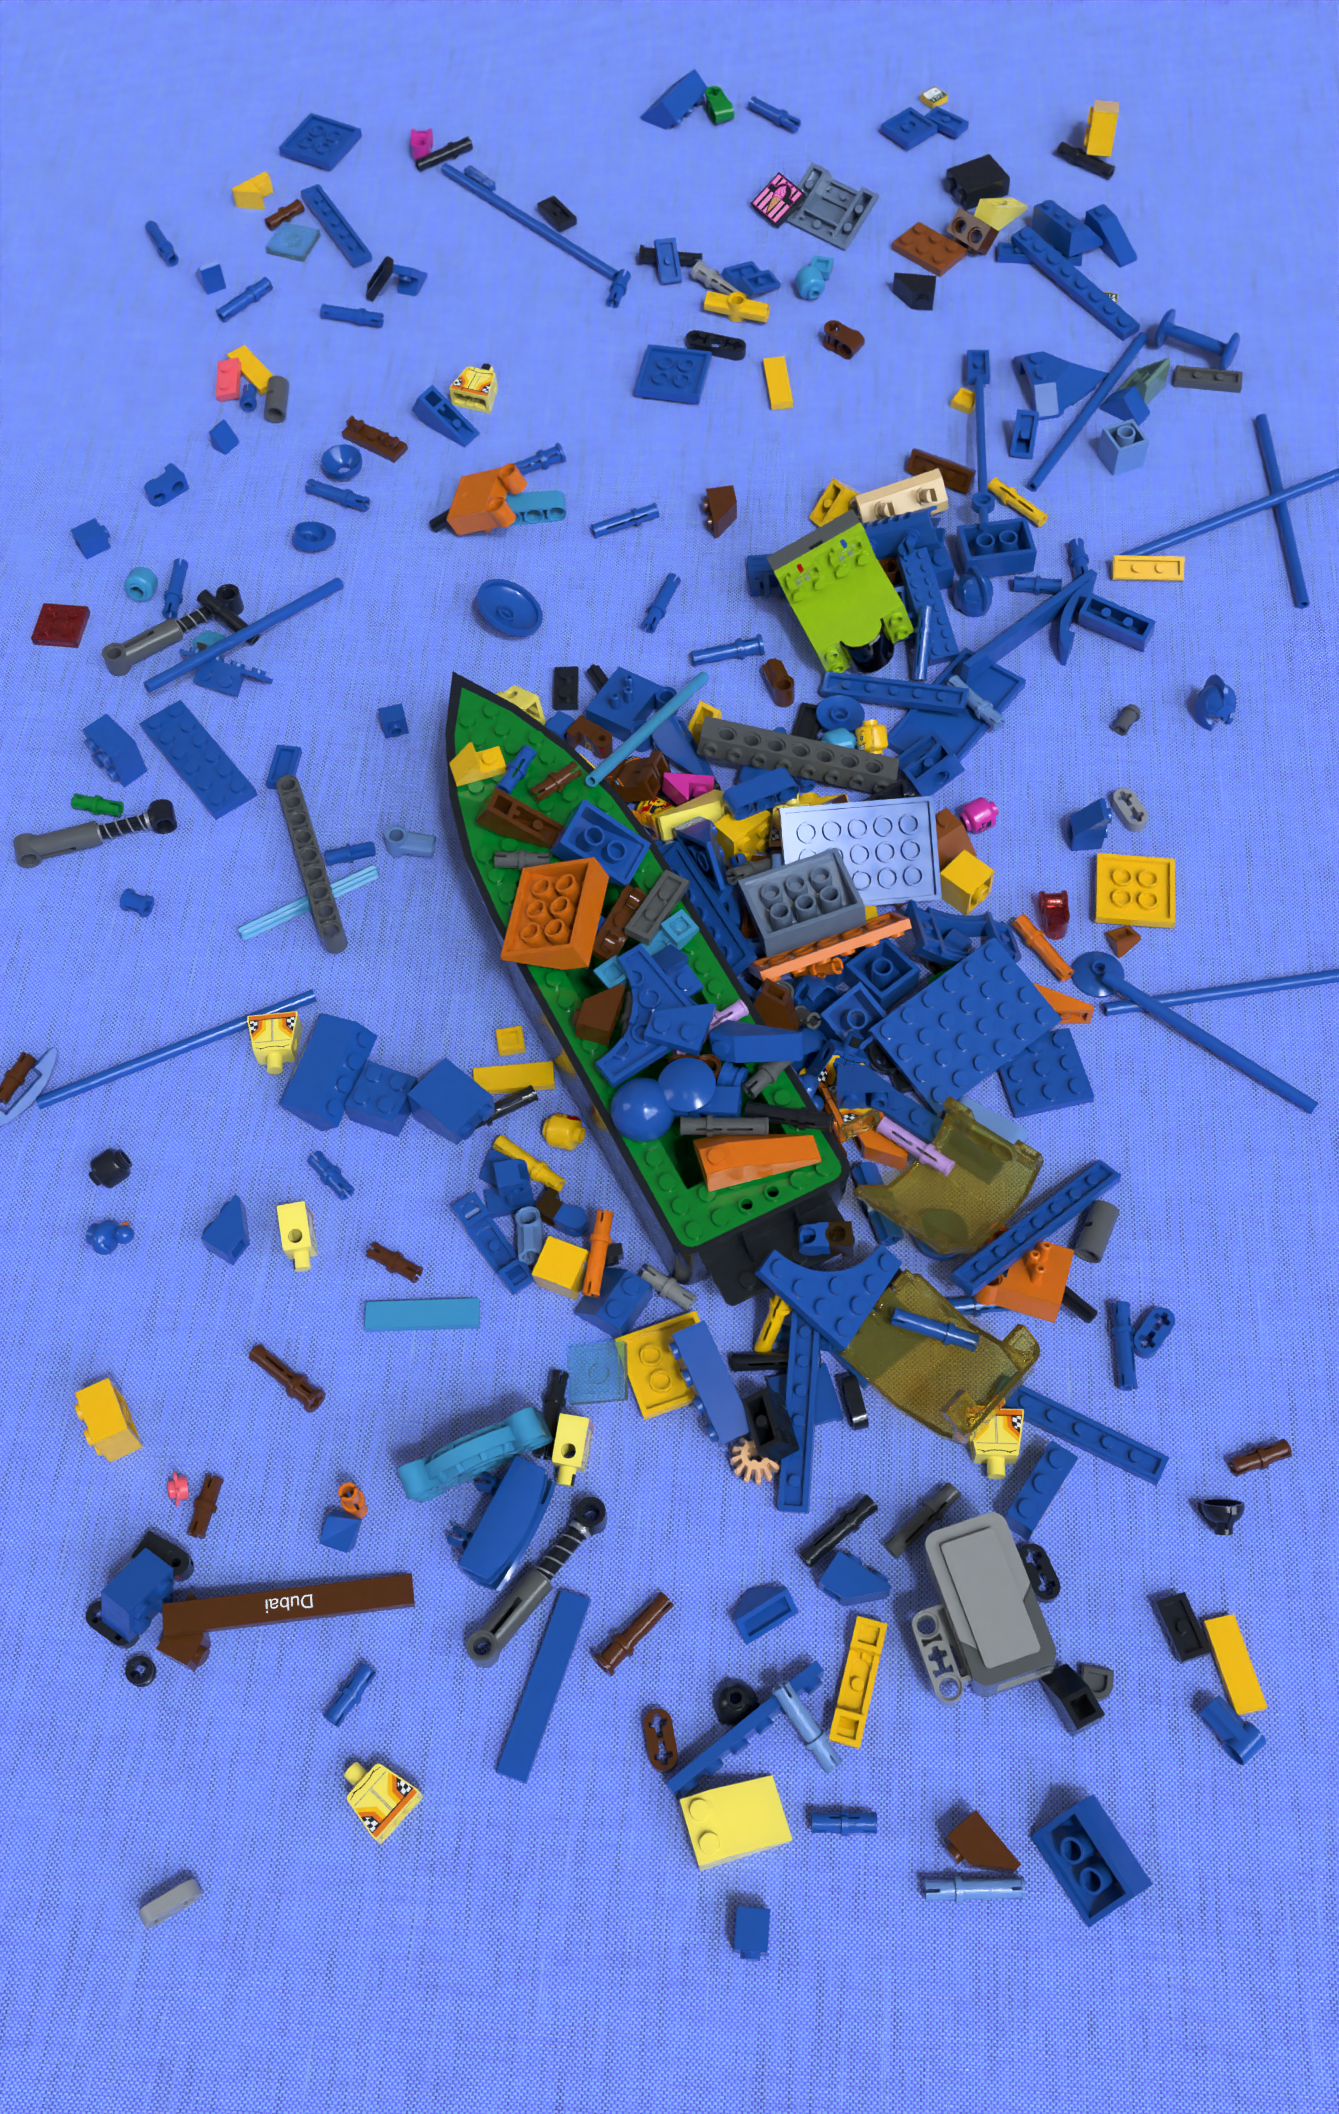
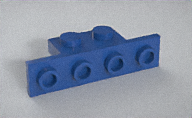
[179,647,273,697]

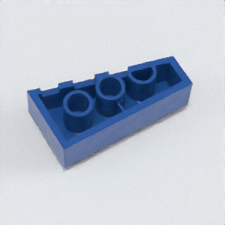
[668,1320,751,1447]

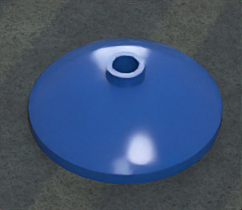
[476,579,543,637]

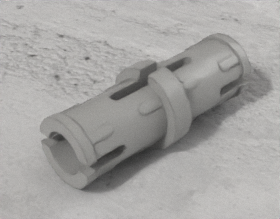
[641,1265,697,1311]

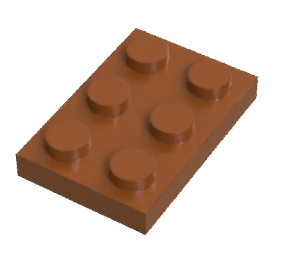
[891,222,967,277]

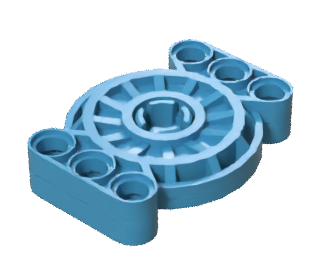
[396,1407,554,1503]

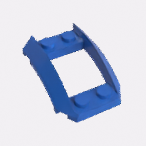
[904,899,1022,967]

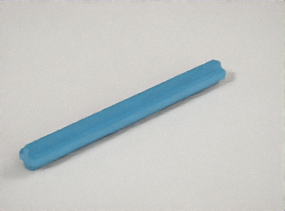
[238,864,379,941]

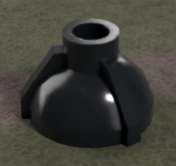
[865,1040,898,1076]
[1198,1499,1245,1535]
[714,1678,760,1727]

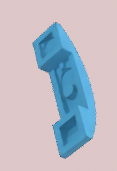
[593,909,699,989]

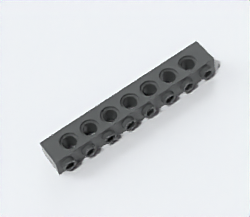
[697,716,899,794]

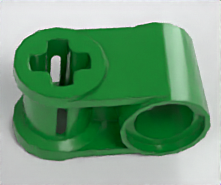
[705,86,734,125]

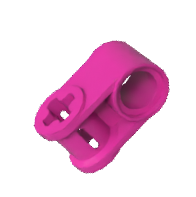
[410,128,433,163]

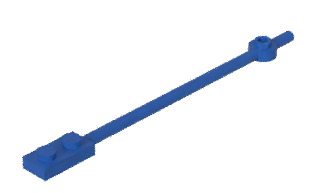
[967,350,995,530]

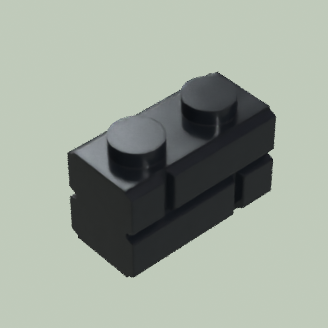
[742,1388,799,1462]

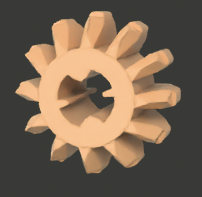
[730,1434,780,1486]

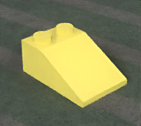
[680,1775,793,1871]

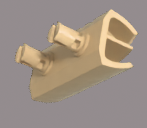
[849,468,948,523]

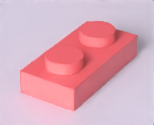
[216,358,241,402]

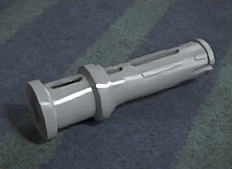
[691,261,749,300]

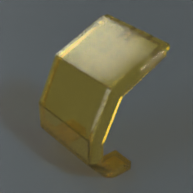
[854,1096,1044,1254]
[840,1269,1040,1445]

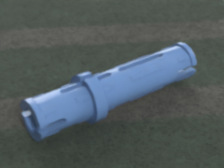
[946,675,1006,731]
[771,1680,842,1773]
[923,1875,1026,1903]

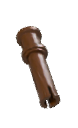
[249,1344,326,1413]
[592,1592,674,1677]

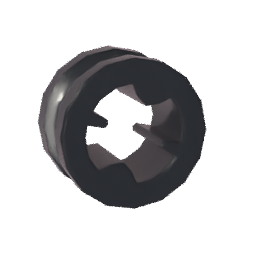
[125,1656,157,1687]

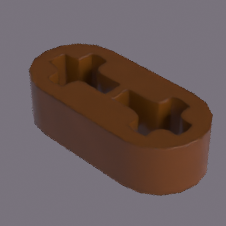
[644,1709,678,1773]

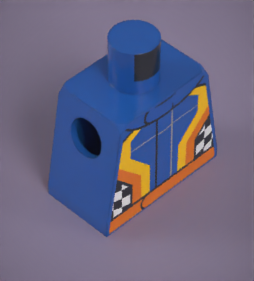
[805,1031,869,1089]

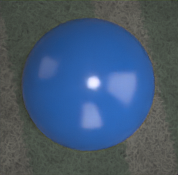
[610,1078,675,1142]

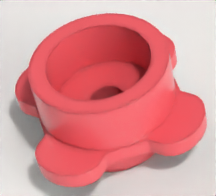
[167,1472,188,1506]

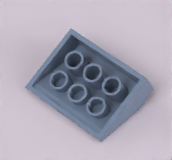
[738,847,866,958]

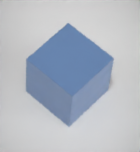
[1098,419,1149,476]

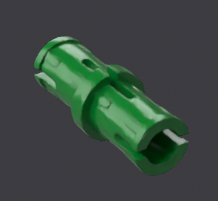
[71,793,124,818]

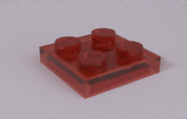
[31,603,91,648]

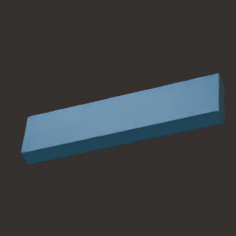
[364,1298,480,1332]

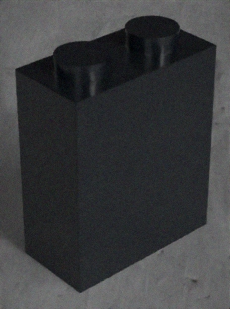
[944,154,1010,210]

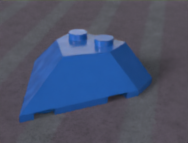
[1014,351,1110,421]

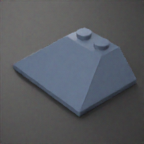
[786,162,880,251]

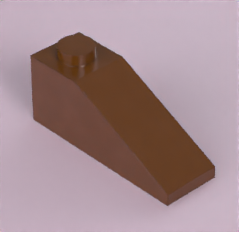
[475,788,563,849]

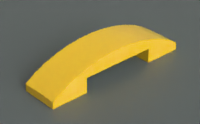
[828,1616,888,1749]

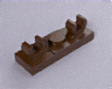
[342,415,408,463]
[906,448,976,494]
[592,884,647,962]

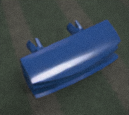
[861,506,946,560]
[447,1456,556,1592]

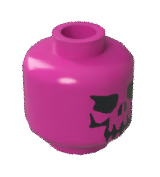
[959,797,999,834]

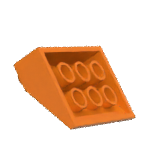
[500,857,609,970]

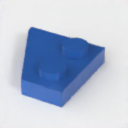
[644,1003,716,1056]

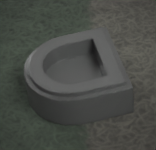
[1080,1665,1114,1702]

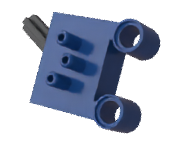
[585,664,678,752]

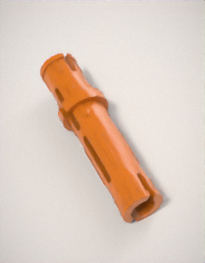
[1012,914,1074,982]
[581,1209,614,1297]

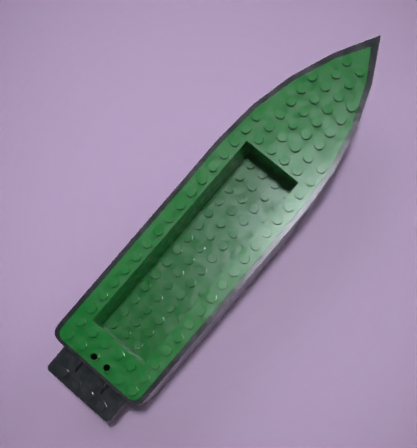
[445,672,855,1306]

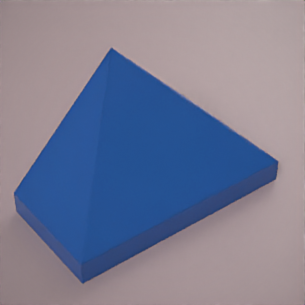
[733,1586,799,1645]

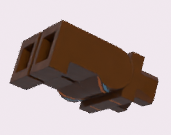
[605,750,670,802]

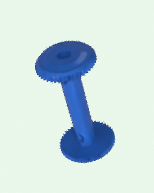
[1155,309,1240,370]

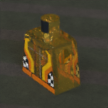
[821,1085,880,1143]

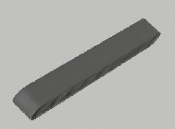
[277,775,348,954]

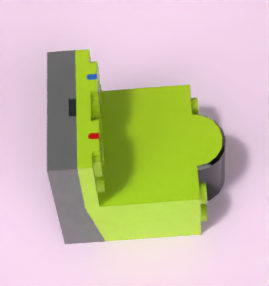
[766,509,914,673]

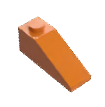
[1034,984,1094,1024]

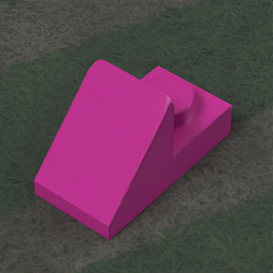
[662,772,714,806]

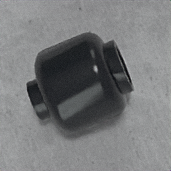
[89,1148,132,1189]

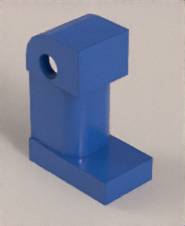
[484,1159,536,1219]

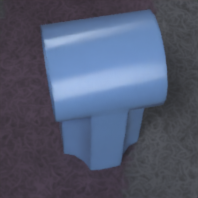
[385,825,437,858]
[515,1206,545,1265]

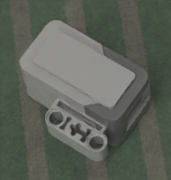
[912,1512,1056,1706]

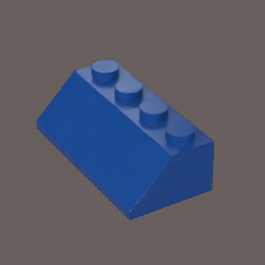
[278,1013,377,1132]

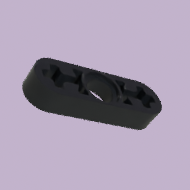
[686,330,746,361]

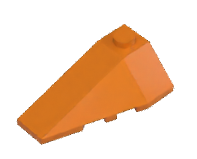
[693,1134,821,1192]

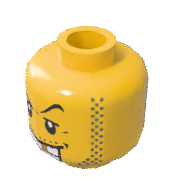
[855,719,888,754]

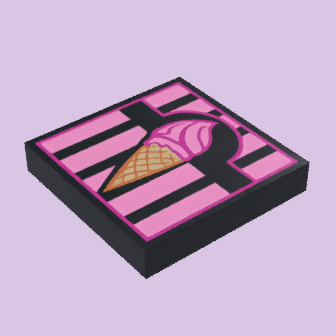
[750,172,807,229]

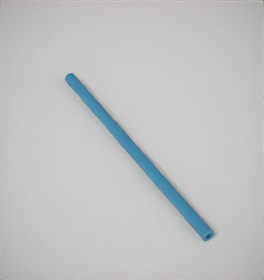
[585,672,709,787]

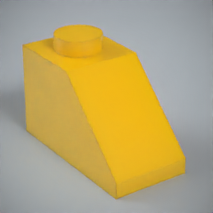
[809,478,860,527]

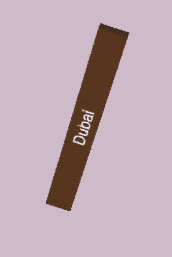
[162,1574,415,1638]

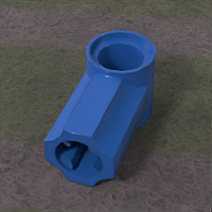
[1198,1695,1266,1765]

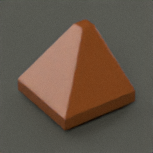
[1105,926,1141,958]

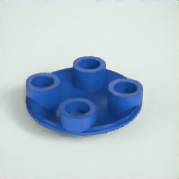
[658,1058,716,1113]

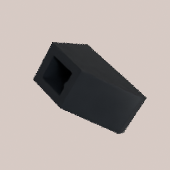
[1039,1663,1105,1737]

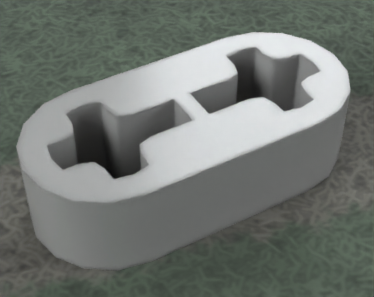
[1111,788,1148,832]
[138,1879,202,1929]

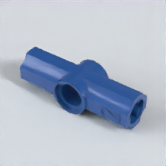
[852,1161,904,1246]

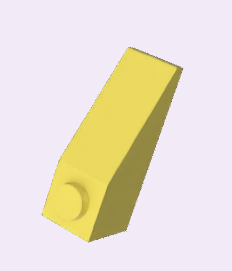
[974,197,1028,231]
[657,789,730,841]

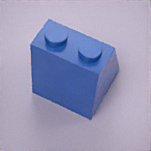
[407,1057,495,1145]

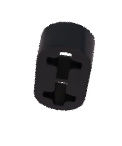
[840,1374,869,1431]
[1019,1544,1061,1604]
[85,1601,140,1649]

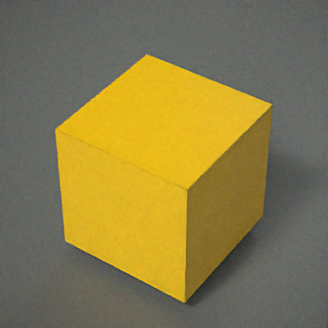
[940,849,995,916]
[532,1236,589,1301]

